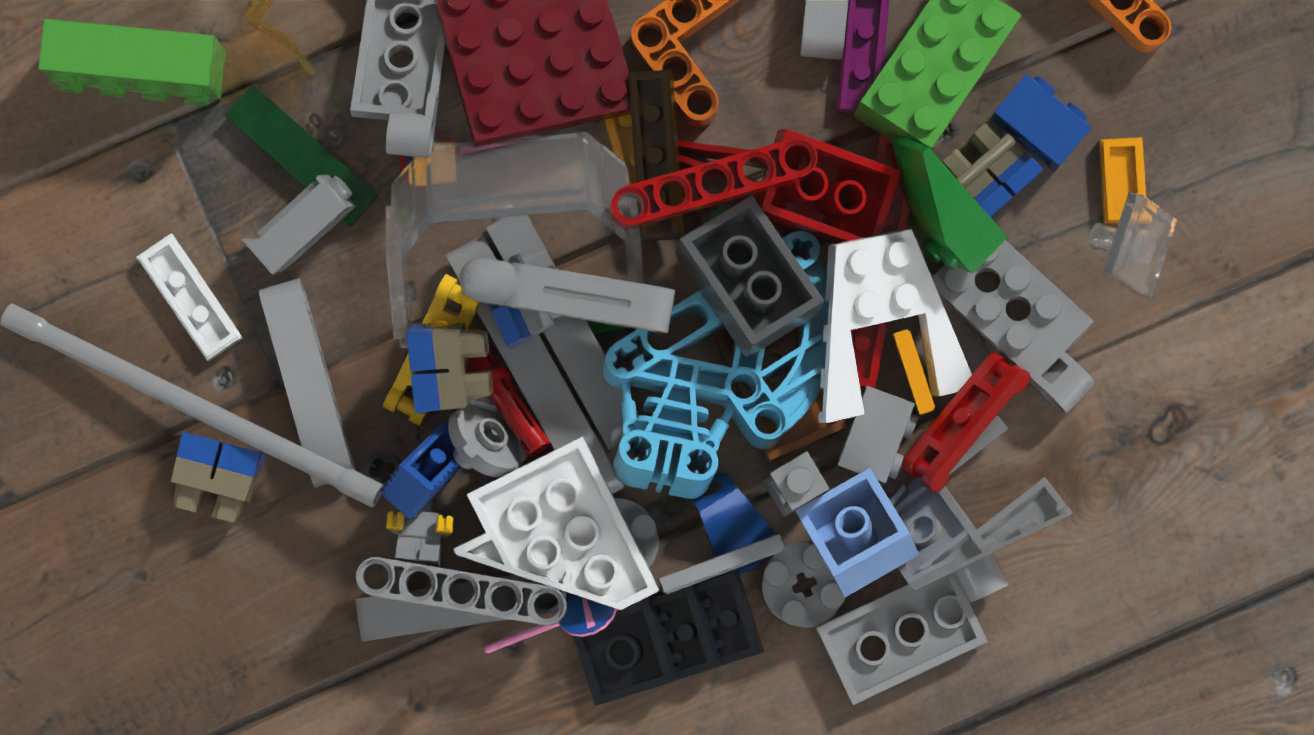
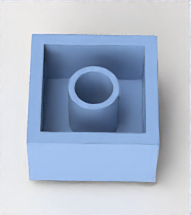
[795,468,919,597]

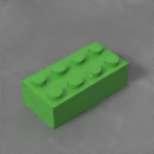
[854,0,1022,150]
[38,19,226,106]

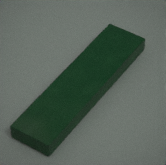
[225,85,379,227]

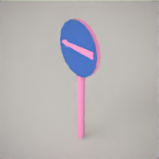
[484,592,617,653]

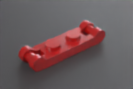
[902,352,1030,492]

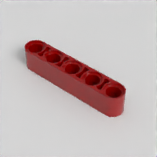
[609,138,818,229]

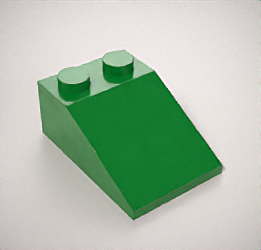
[891,135,1008,273]

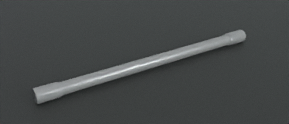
[0,303,384,508]

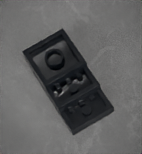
[573,571,764,706]

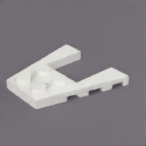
[818,229,972,423]

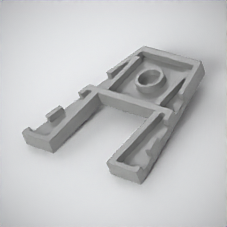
[890,414,1073,590]

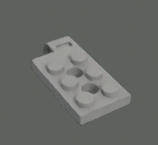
[350,0,446,158]
[932,240,1096,415]
[816,553,1009,705]

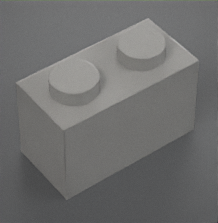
[835,386,918,485]

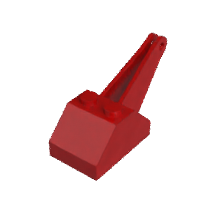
[678,129,901,244]

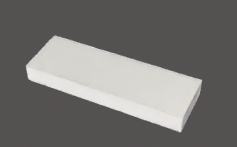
[137,233,243,362]

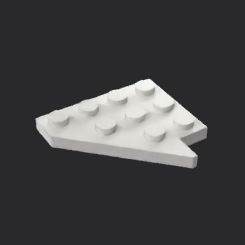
[454,436,659,610]

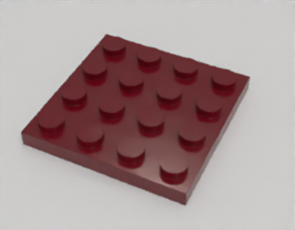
[434,0,631,147]

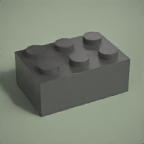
[675,195,824,359]

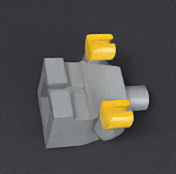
[386,499,454,568]

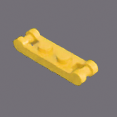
[383,274,481,426]

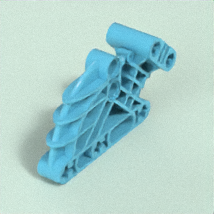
[603,231,829,499]

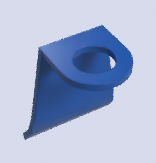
[691,472,776,575]

